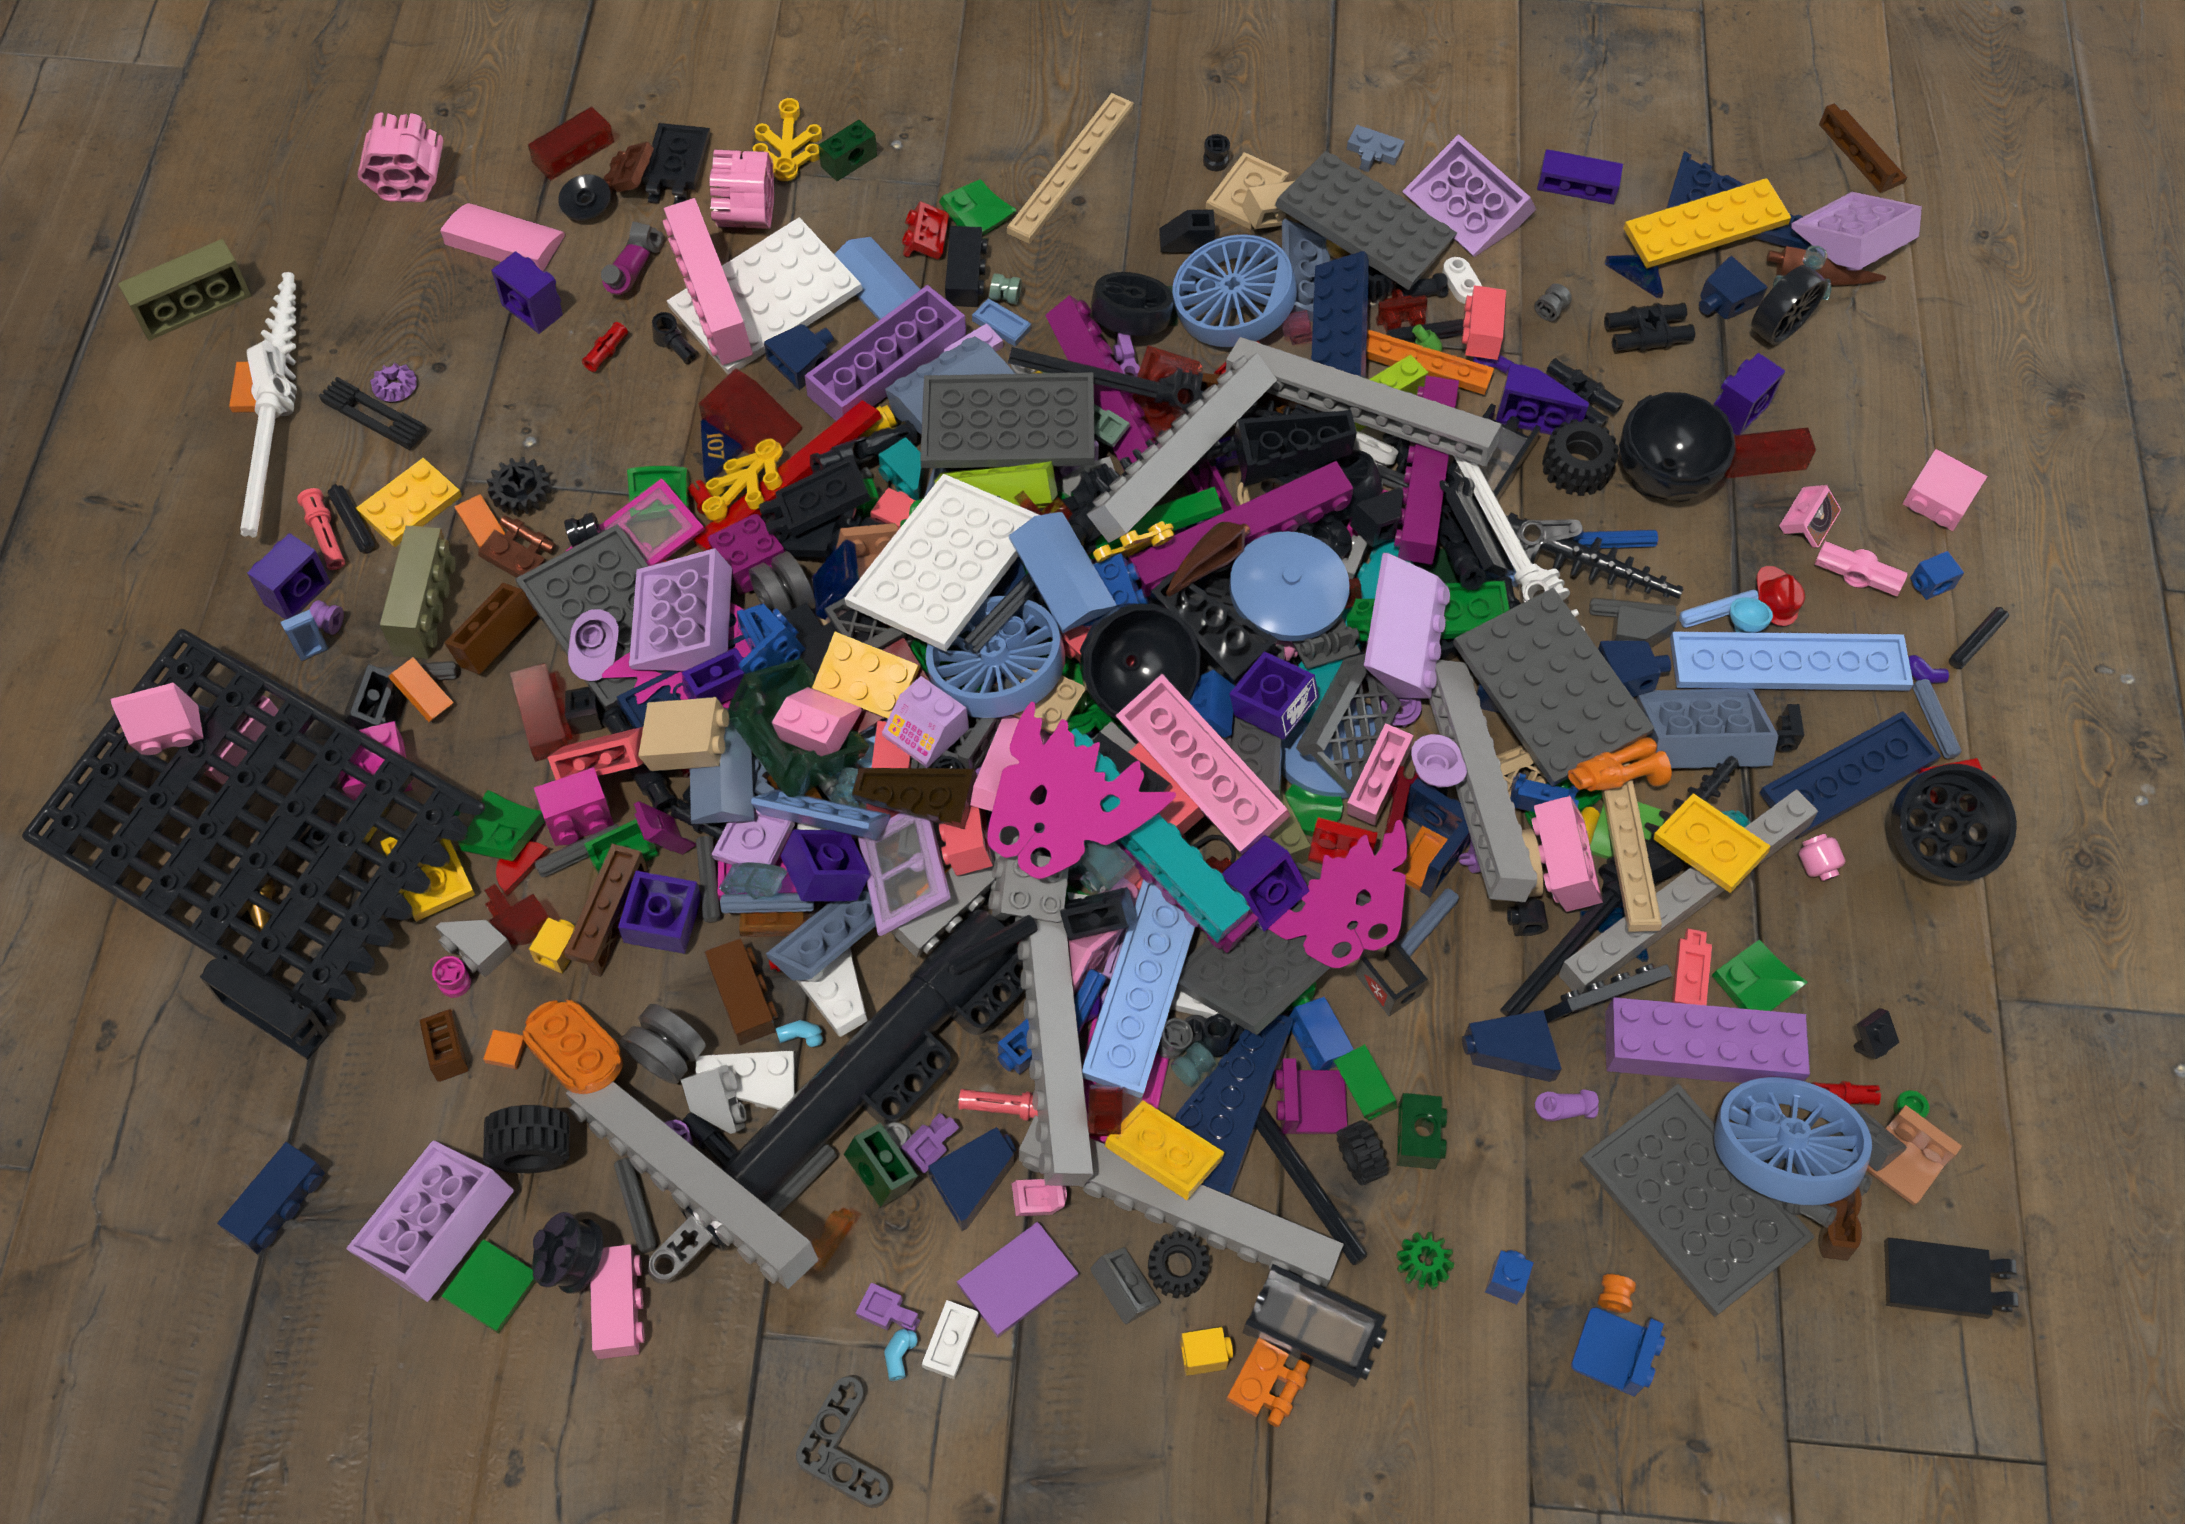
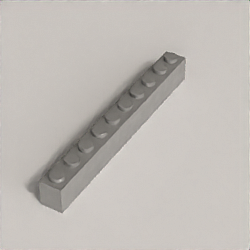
[1226,337,1501,467]
[1087,353,1277,543]
[1429,660,1537,902]
[890,721,1136,958]
[1559,789,1818,994]
[1015,916,1093,1186]
[565,1082,819,1289]
[1019,1115,1343,1289]

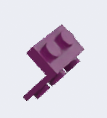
[708,514,785,597]
[1275,1058,1347,1134]

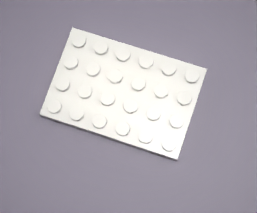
[667,217,862,376]
[844,474,1039,651]

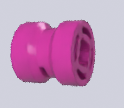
[432,956,471,998]

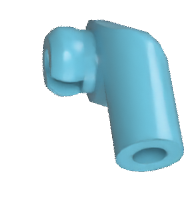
[775,1020,823,1047]
[884,1329,918,1381]

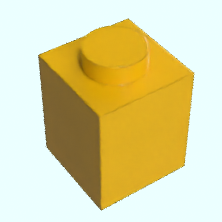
[529,918,575,974]
[1180,1327,1233,1376]

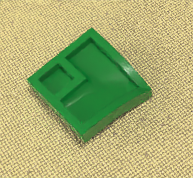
[939,179,1017,236]
[627,466,690,523]
[458,790,545,861]
[1712,939,1808,1011]

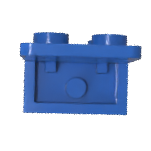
[1082,553,1149,628]
[739,603,806,688]
[1571,1308,1666,1397]

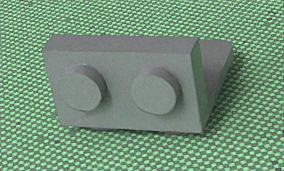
[988,854,1069,923]

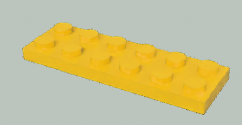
[1623,178,1791,268]

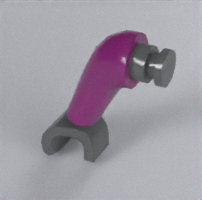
[601,221,664,295]

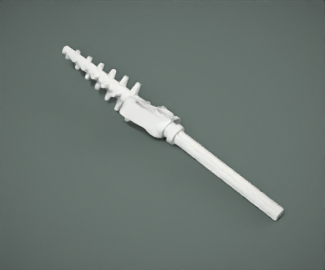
[240,272,297,538]
[1454,456,1585,630]

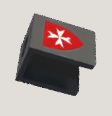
[1355,939,1428,1016]

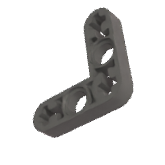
[796,1376,889,1508]

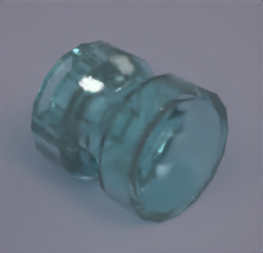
[830,768,861,807]
[1171,1042,1216,1087]

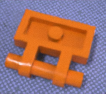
[1226,1337,1310,1427]

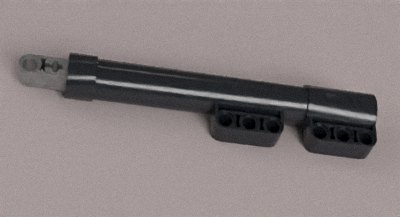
[648,909,1025,1284]

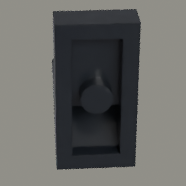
[565,687,602,734]

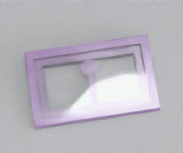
[858,813,951,936]

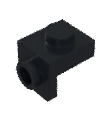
[1854,1008,1900,1059]

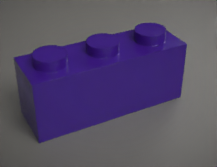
[1537,149,1623,205]

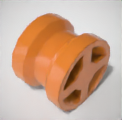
[1598,1274,1636,1313]

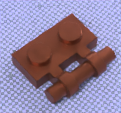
[603,141,654,194]
[478,515,556,578]

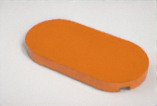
[523,1000,623,1094]

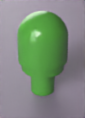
[1412,324,1443,352]

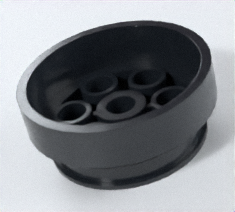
[1891,764,2017,883]

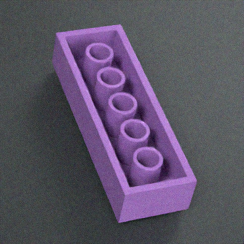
[805,285,966,421]
[1605,997,1810,1083]

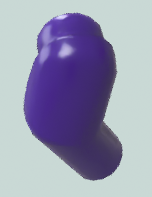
[1473,354,1514,374]
[1908,655,1949,683]

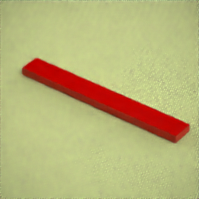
[692,400,882,551]

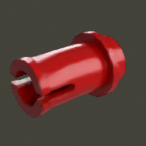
[688,480,713,516]

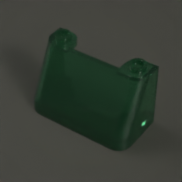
[728,658,870,797]

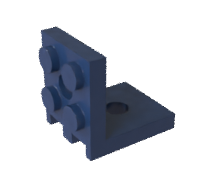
[1403,778,1471,898]

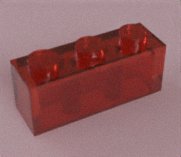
[528,106,614,181]
[1725,427,1816,478]
[510,663,573,762]

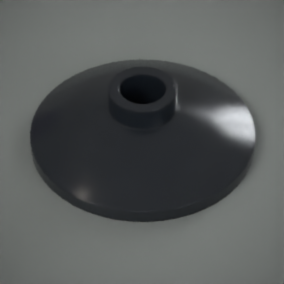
[558,174,611,221]

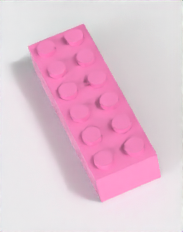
[662,198,753,365]
[1116,674,1291,855]

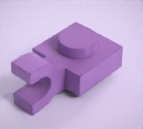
[1113,333,1142,378]
[900,1113,959,1173]
[856,1283,921,1332]

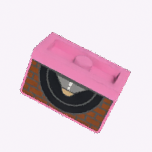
[1779,485,1841,548]

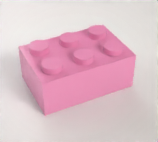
[1532,796,1603,912]

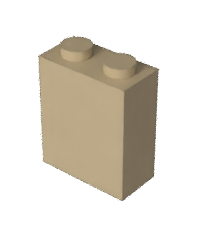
[638,697,729,771]

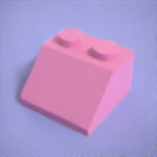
[1903,449,1988,531]
[111,683,203,755]
[772,687,862,761]

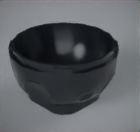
[1619,392,1736,502]
[1080,603,1201,720]

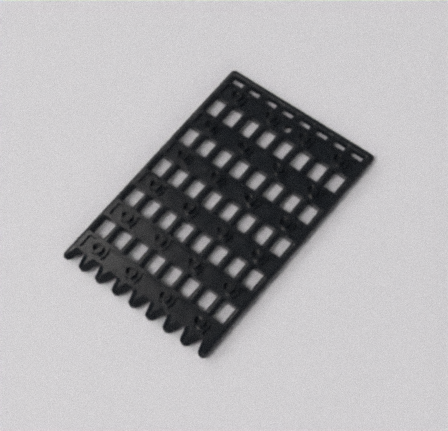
[22,629,485,1026]

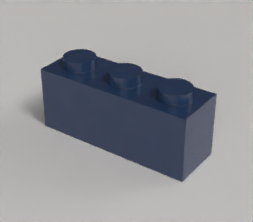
[217,1142,325,1255]

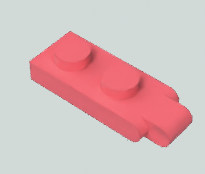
[1672,928,1712,1005]

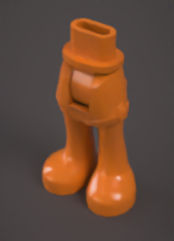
[1568,737,1672,791]

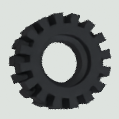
[1336,1120,1388,1186]
[1147,1231,1209,1298]

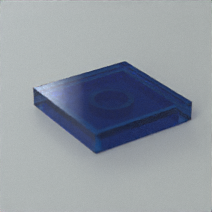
[812,539,859,620]

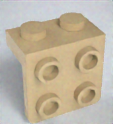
[1012,668,1087,734]

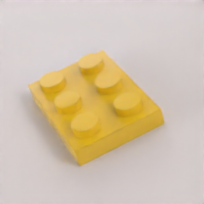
[356,458,462,547]
[812,632,920,719]
[1654,793,1771,893]
[380,830,475,922]
[1104,1100,1224,1200]

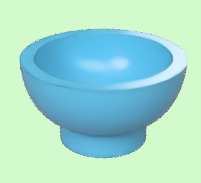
[1730,597,1773,633]

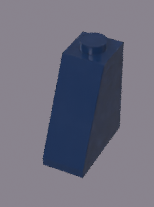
[1462,1010,1562,1082]
[928,1127,1016,1231]

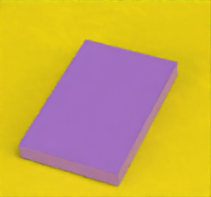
[957,1222,1078,1338]

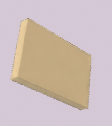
[1205,152,1289,230]

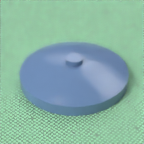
[1229,532,1350,641]
[1281,699,1376,798]

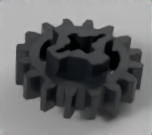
[487,457,551,515]

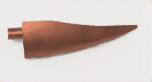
[1767,246,1886,285]
[1166,522,1250,597]

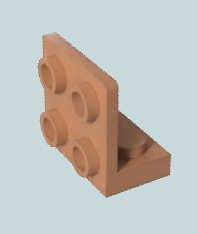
[835,523,899,589]
[1866,1105,1962,1205]

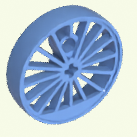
[1172,235,1297,347]
[926,596,1065,718]
[1714,1077,1872,1205]

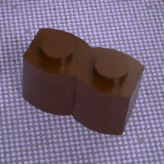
[1819,1187,1862,1261]

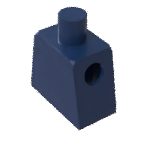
[1699,255,1768,319]
[764,324,834,390]
[1598,641,1671,697]

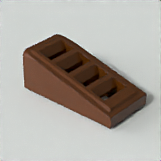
[419,1009,468,1082]

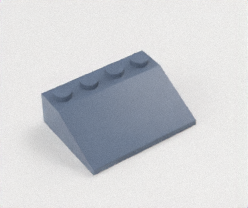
[885,336,1015,434]
[1636,688,1778,769]

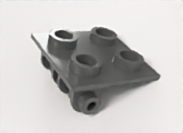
[1292,617,1361,669]

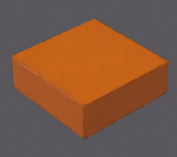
[483,1029,525,1069]

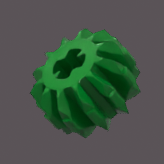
[1396,1232,1454,1290]

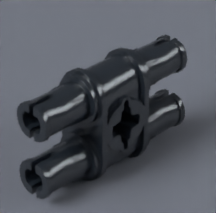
[1604,302,1696,352]
[1546,358,1624,429]

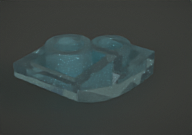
[719,862,788,900]

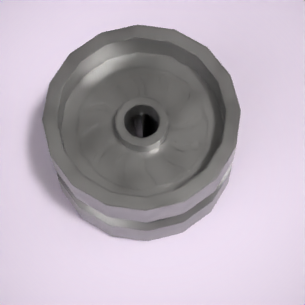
[749,551,816,614]
[620,1003,706,1084]

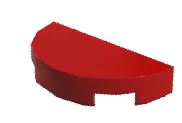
[495,842,550,897]

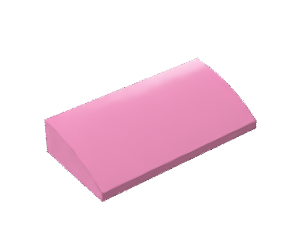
[440,203,565,271]
[970,715,1050,811]

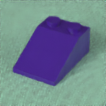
[1496,363,1589,435]

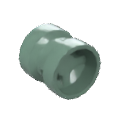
[989,273,1022,305]

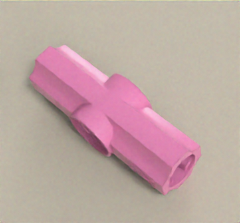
[1815,541,1908,596]

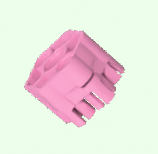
[358,113,444,202]
[710,150,774,229]

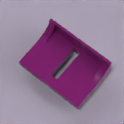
[634,801,696,855]

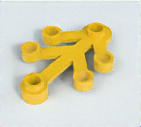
[753,98,822,181]
[702,439,783,522]
[1093,521,1175,563]

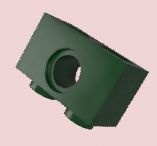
[818,119,877,181]
[1396,1093,1447,1170]
[844,1122,918,1208]

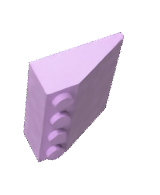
[1402,134,1536,257]
[1791,192,1922,271]
[629,548,732,671]
[1364,553,1450,698]
[346,1140,514,1302]

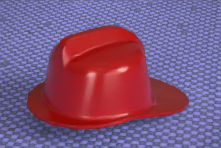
[1756,566,1805,626]

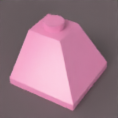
[1067,929,1123,995]

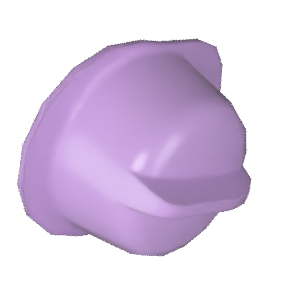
[568,609,619,681]
[1411,734,1467,788]

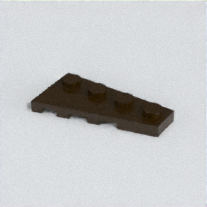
[852,768,978,829]

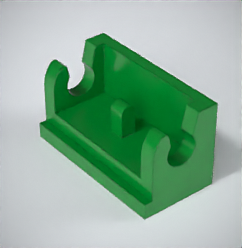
[584,819,659,874]
[1333,1044,1397,1121]

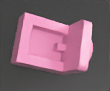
[1012,1179,1067,1216]

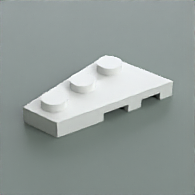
[796,947,867,1037]
[696,1051,795,1110]

